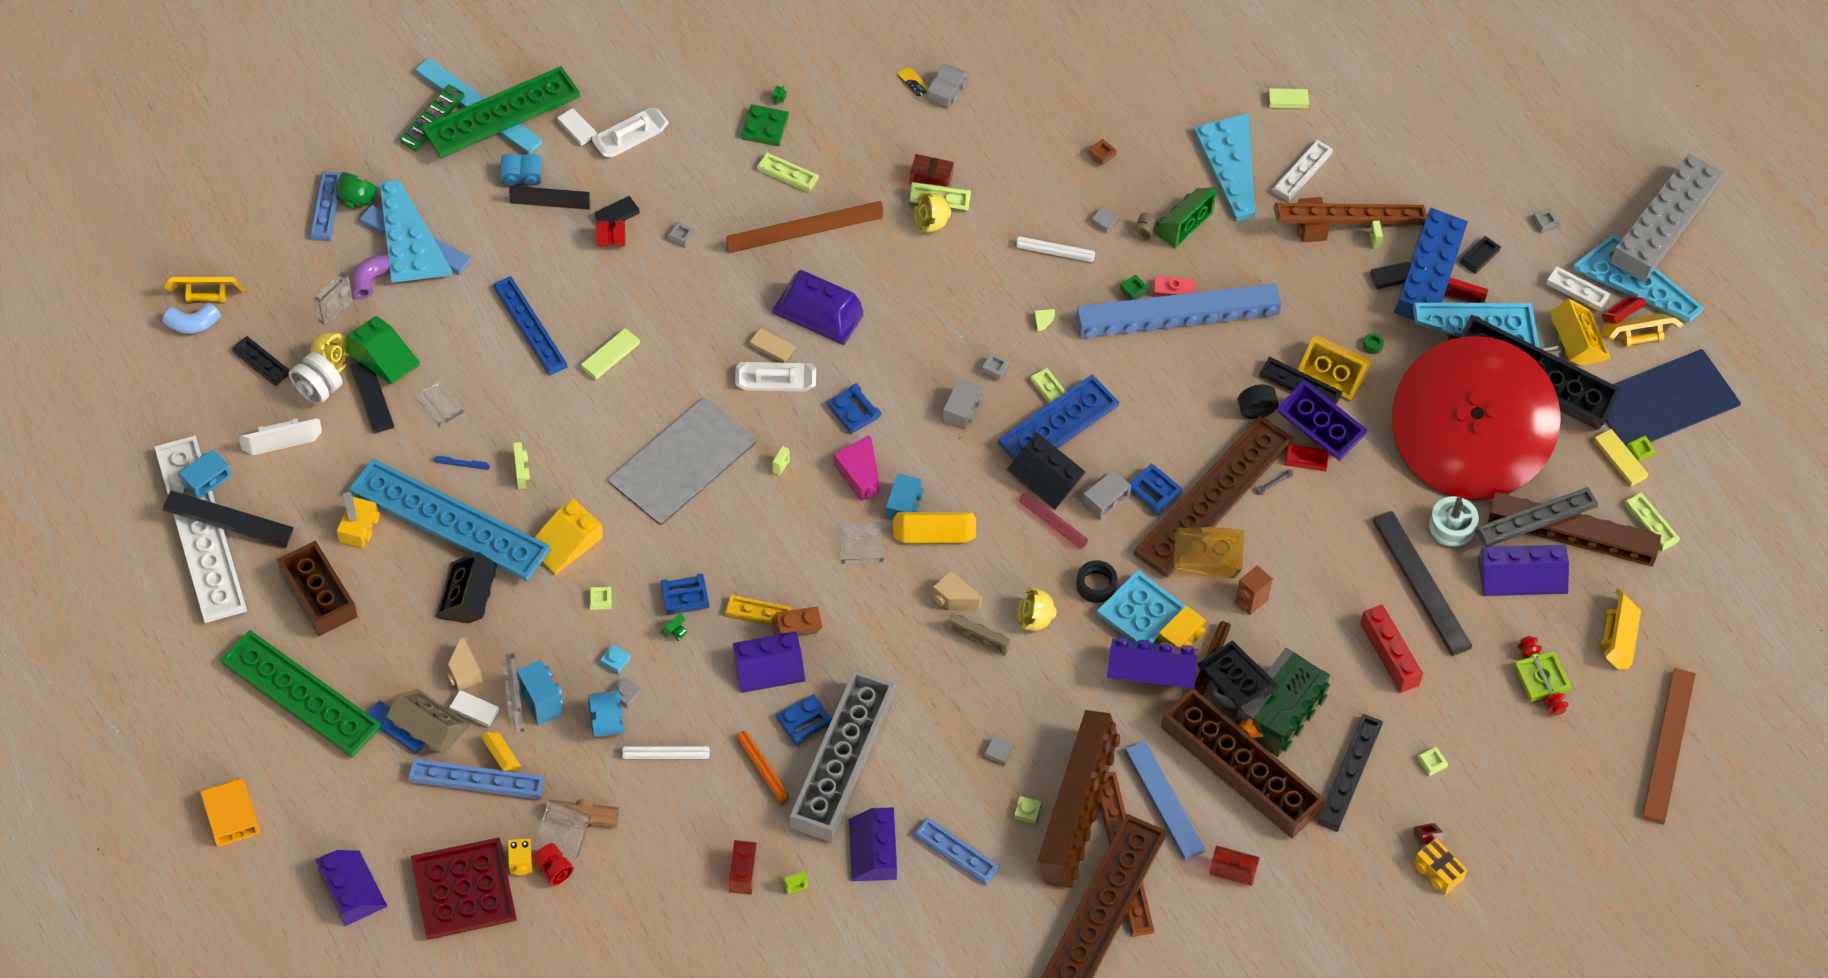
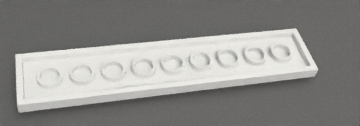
[154,435,247,623]

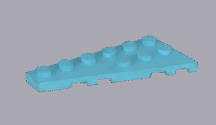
[1193,113,1255,222]
[1572,234,1704,323]

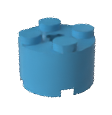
[588,690,624,737]

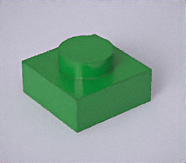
[1120,275,1149,300]

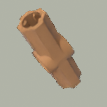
[549,799,619,828]

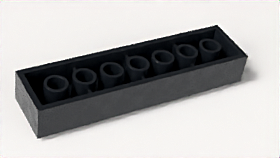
[1459,314,1621,430]

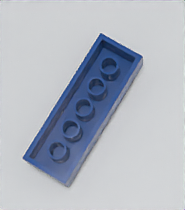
[1394,207,1468,320]

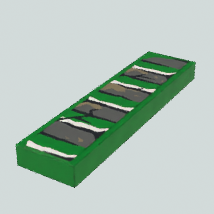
[399,84,465,152]

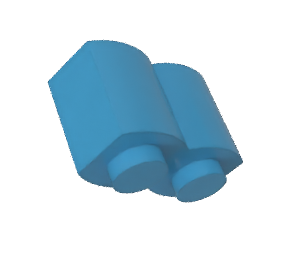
[500,154,542,186]

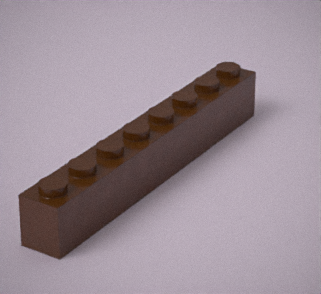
[1487,492,1662,567]

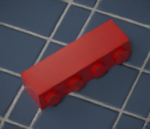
[1360,604,1423,693]

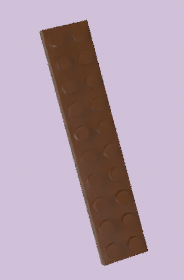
[1134,415,1293,578]
[1041,814,1167,978]

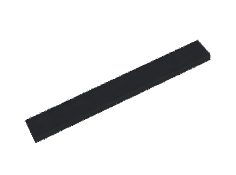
[1373,511,1472,656]

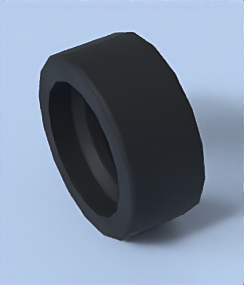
[1237,384,1279,419]
[1076,560,1118,603]

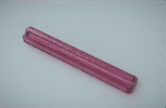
[1019,492,1088,549]

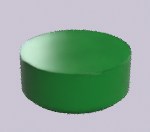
[1363,333,1384,354]

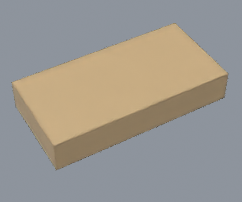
[750,328,795,363]

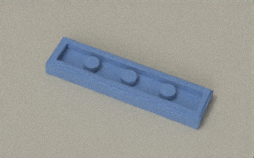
[310,172,341,241]
[914,817,999,885]

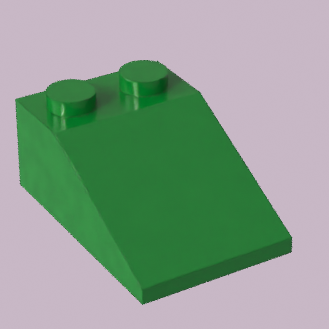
[346,316,420,385]

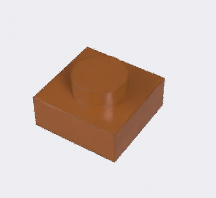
[1088,139,1117,165]

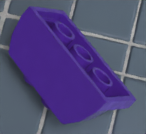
[772,270,863,345]
[1276,380,1367,462]

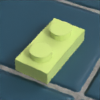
[513,442,530,489]

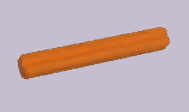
[737,731,789,804]

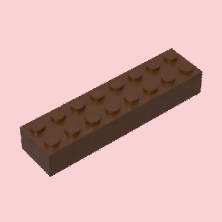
[1161,688,1325,839]
[1037,710,1120,888]

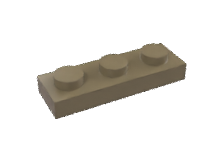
[947,613,1010,656]

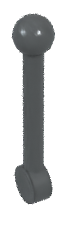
[1256,469,1293,495]

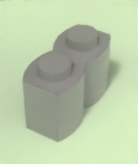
[927,63,968,108]

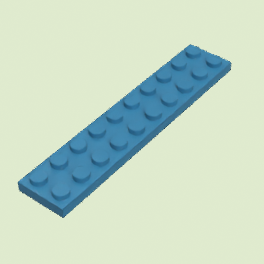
[349,459,551,582]

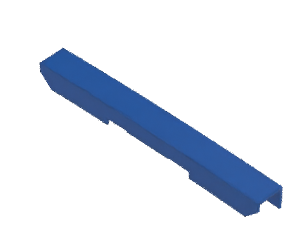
[434,456,490,470]

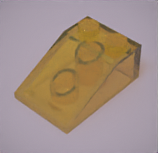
[1173,527,1244,579]

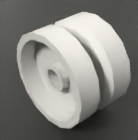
[289,352,343,405]

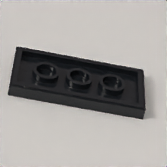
[1197,640,1279,712]

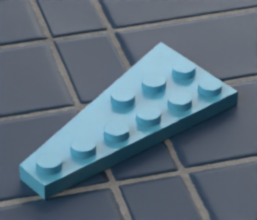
[380,180,453,282]
[1413,303,1539,348]

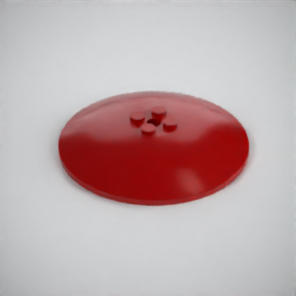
[1392,336,1560,500]

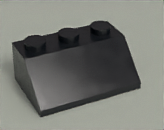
[1007,432,1086,510]
[436,552,497,624]

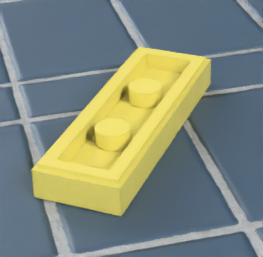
[1593,429,1648,487]

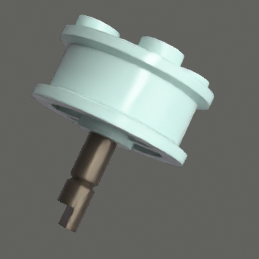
[1429,496,1479,547]

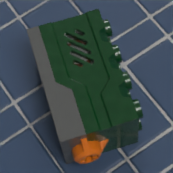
[1235,647,1330,757]

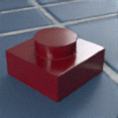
[1414,823,1443,844]

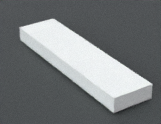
[1272,140,1333,202]

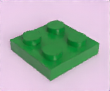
[741,104,789,147]

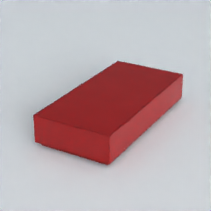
[1445,277,1489,303]
[1601,296,1646,324]
[1285,444,1329,472]

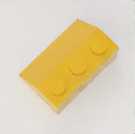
[1549,298,1611,366]
[1298,335,1373,400]

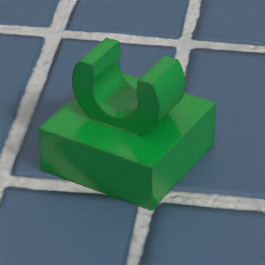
[660,613,687,641]

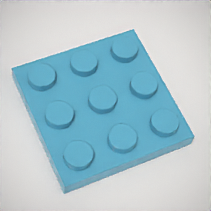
[1097,570,1186,644]

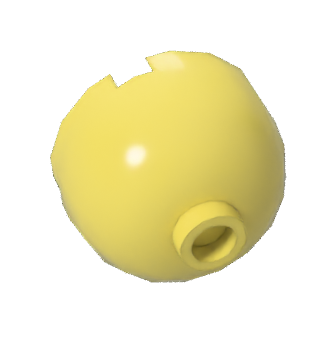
[914,192,951,232]
[310,332,349,373]
[1018,587,1057,631]

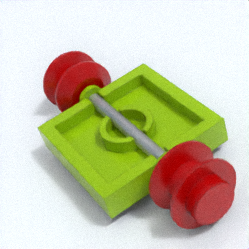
[1514,636,1572,715]

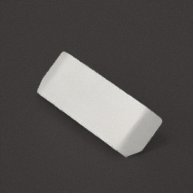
[592,107,668,157]
[735,362,816,392]
[238,418,322,455]

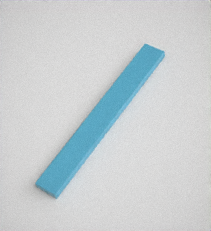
[415,58,542,154]

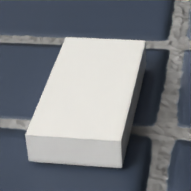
[557,108,597,146]
[449,690,499,728]

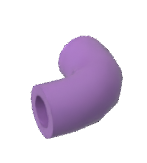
[351,254,390,299]

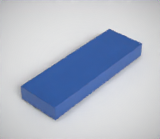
[367,700,426,754]

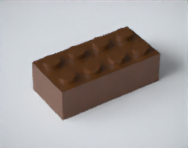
[277,540,358,636]

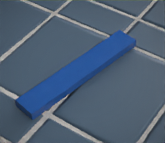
[493,276,568,376]

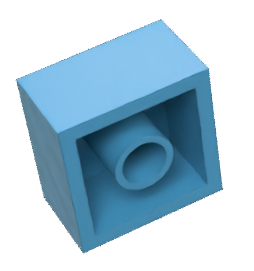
[517,660,564,726]

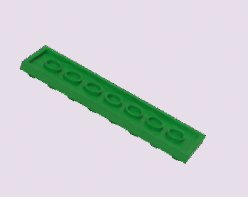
[421,66,580,158]
[220,630,381,758]

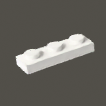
[1546,266,1610,312]

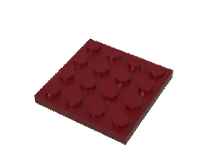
[411,837,517,940]

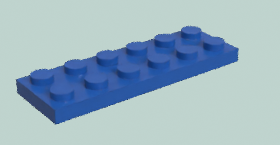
[998,374,1119,460]

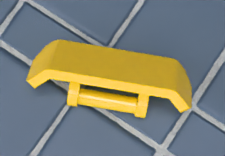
[164,277,247,303]
[1601,313,1684,347]
[893,512,976,543]
[1600,588,1641,669]

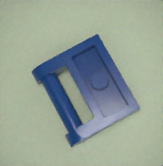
[827,383,882,434]
[1129,463,1183,515]
[661,573,709,615]
[776,694,832,745]

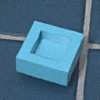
[600,644,631,674]

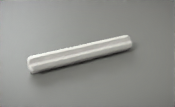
[1016,236,1095,262]
[622,746,710,759]

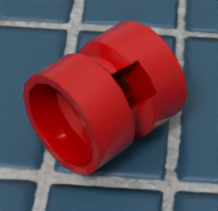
[596,220,626,247]
[532,843,574,886]

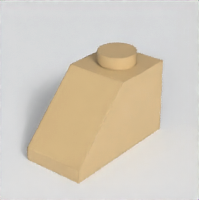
[933,571,982,610]
[447,637,483,692]

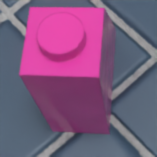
[834,435,879,501]

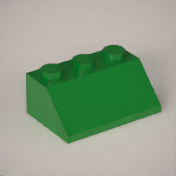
[1157,187,1217,248]

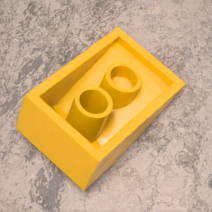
[534,498,603,575]

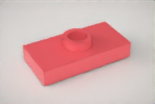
[1154,276,1195,297]

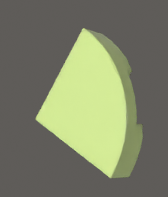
[1034,309,1055,331]

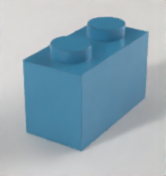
[179,449,232,499]
[885,473,924,520]

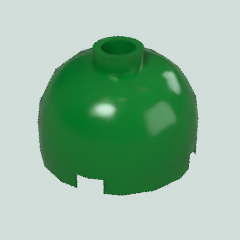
[336,172,378,209]

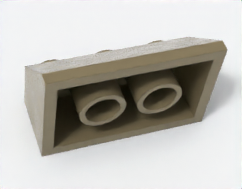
[386,689,470,752]

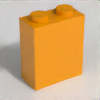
[200,778,261,847]

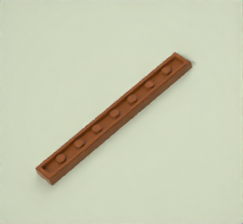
[726,201,883,253]
[1273,203,1427,225]
[1642,668,1696,825]
[1100,771,1154,937]

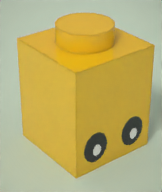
[508,839,533,876]

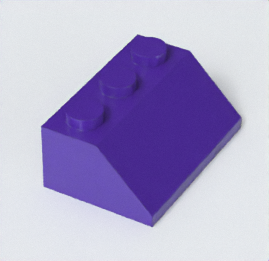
[733,632,805,693]
[849,807,897,881]
[315,850,387,926]

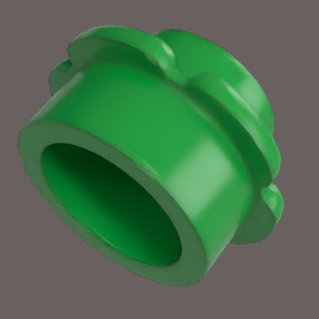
[771,85,787,104]

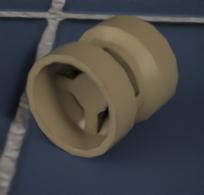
[1133,213,1158,241]

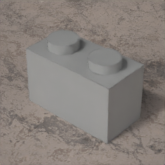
[943,378,984,429]
[1082,470,1131,520]

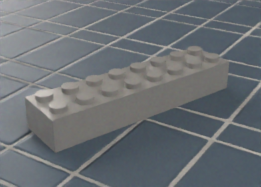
[1610,154,1724,283]
[790,670,895,843]

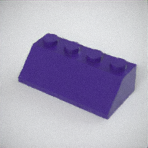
[1478,544,1569,596]
[1107,637,1199,688]

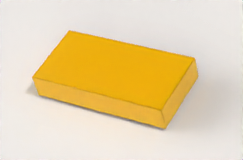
[482,732,521,771]

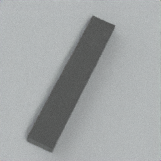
[1476,487,1598,546]

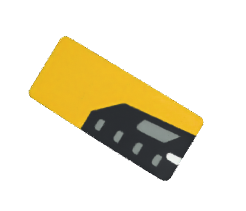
[897,67,929,97]

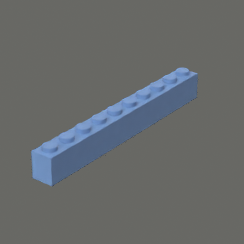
[1076,283,1281,338]

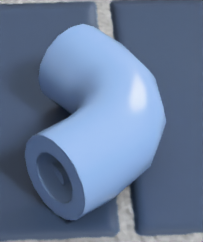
[162,303,221,334]

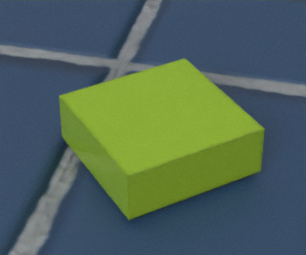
[1627,435,1656,462]
[784,871,808,894]

